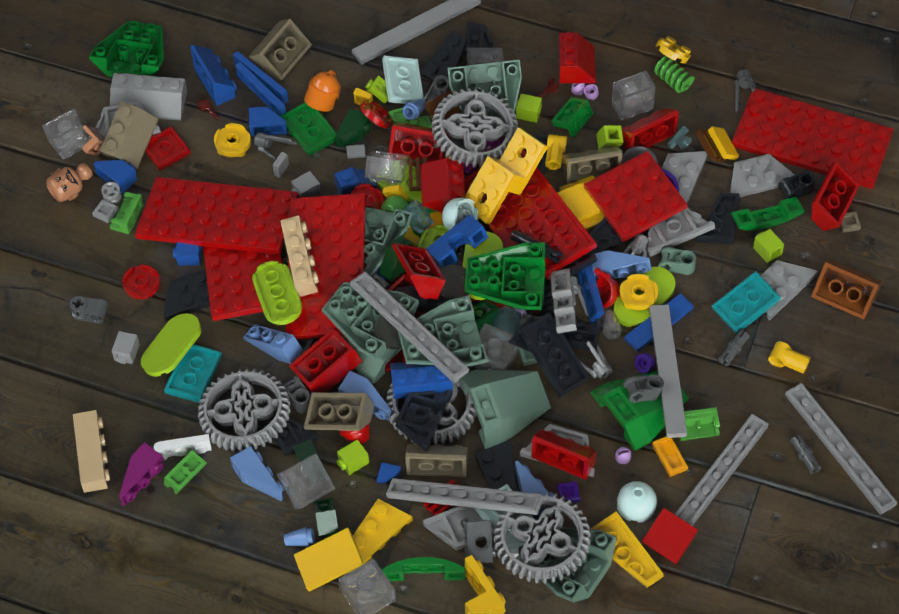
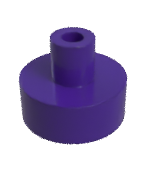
[635,353,655,373]

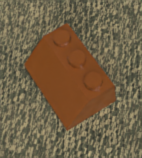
[811,259,883,320]

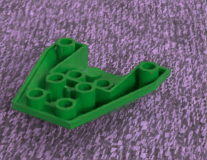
[89,21,164,78]
[464,242,546,310]
[590,371,689,451]

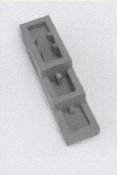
[551,268,577,334]

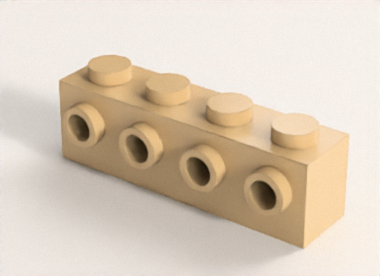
[280,215,319,297]
[73,410,110,493]

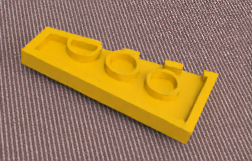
[349,499,413,575]
[591,511,664,588]

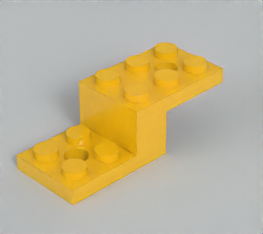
[465,128,548,224]
[465,555,506,614]

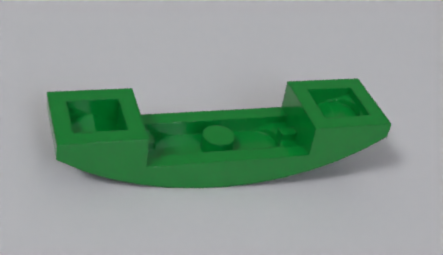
[731,197,805,230]
[382,557,465,581]

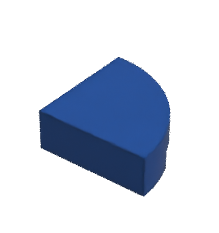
[377,463,401,483]

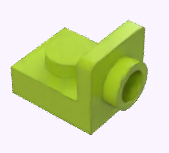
[365,75,388,104]

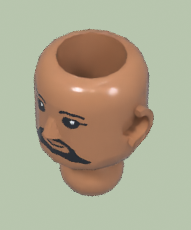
[46,163,93,202]

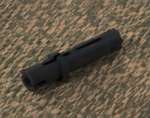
[510,229,563,263]

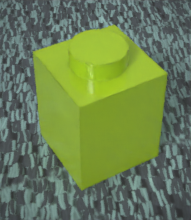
[515,94,542,123]
[596,125,624,149]
[753,229,784,264]
[337,440,369,475]

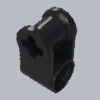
[778,171,815,199]

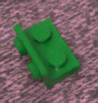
[551,97,593,137]

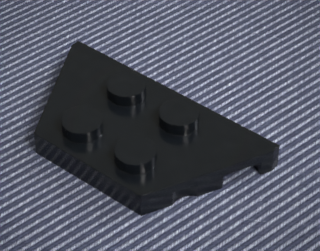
[164,269,210,321]
[395,389,453,451]

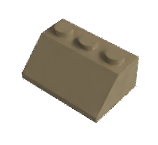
[248,18,312,81]
[100,101,159,169]
[562,146,622,183]
[304,393,374,431]
[405,443,468,478]

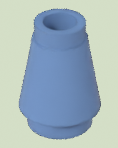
[402,98,426,120]
[284,526,315,547]

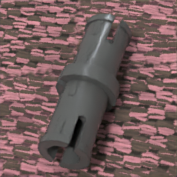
[718,330,750,366]
[790,435,821,474]

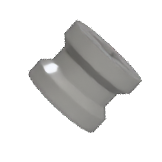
[101,182,122,205]

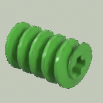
[654,56,695,93]

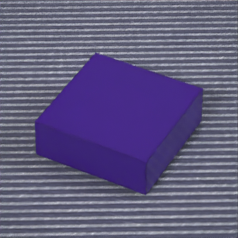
[557,481,580,503]

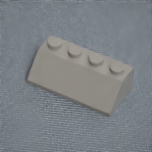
[110,73,187,121]

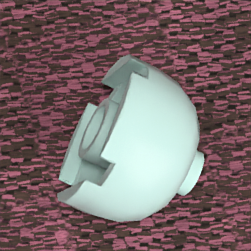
[442,198,478,231]
[617,481,657,523]

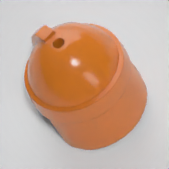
[304,70,341,112]

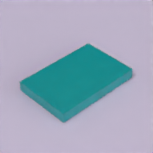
[712,271,781,335]
[164,344,222,403]

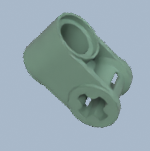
[658,247,696,275]

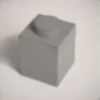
[291,171,321,198]
[112,331,140,364]

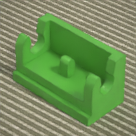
[110,192,144,234]
[680,407,720,441]
[164,450,207,494]

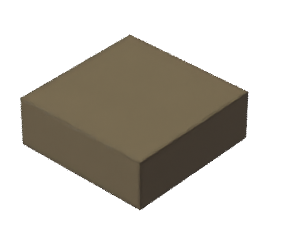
[840,211,861,233]

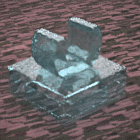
[667,126,692,150]

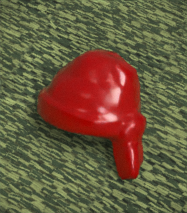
[594,267,620,309]
[339,423,370,445]

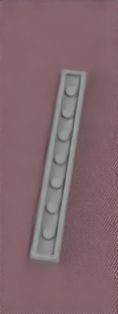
[352,0,481,65]
[350,271,469,383]
[649,305,687,438]
[785,383,898,515]
[674,414,769,526]
[386,478,543,515]

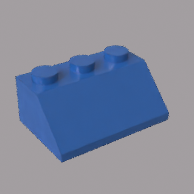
[190,45,237,106]
[390,362,453,399]

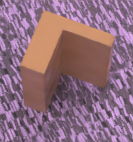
[82,125,105,156]

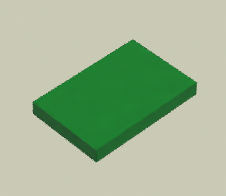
[280,102,337,156]

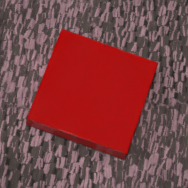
[145,126,191,171]
[642,508,699,565]

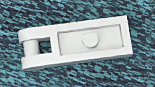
[154,434,212,461]

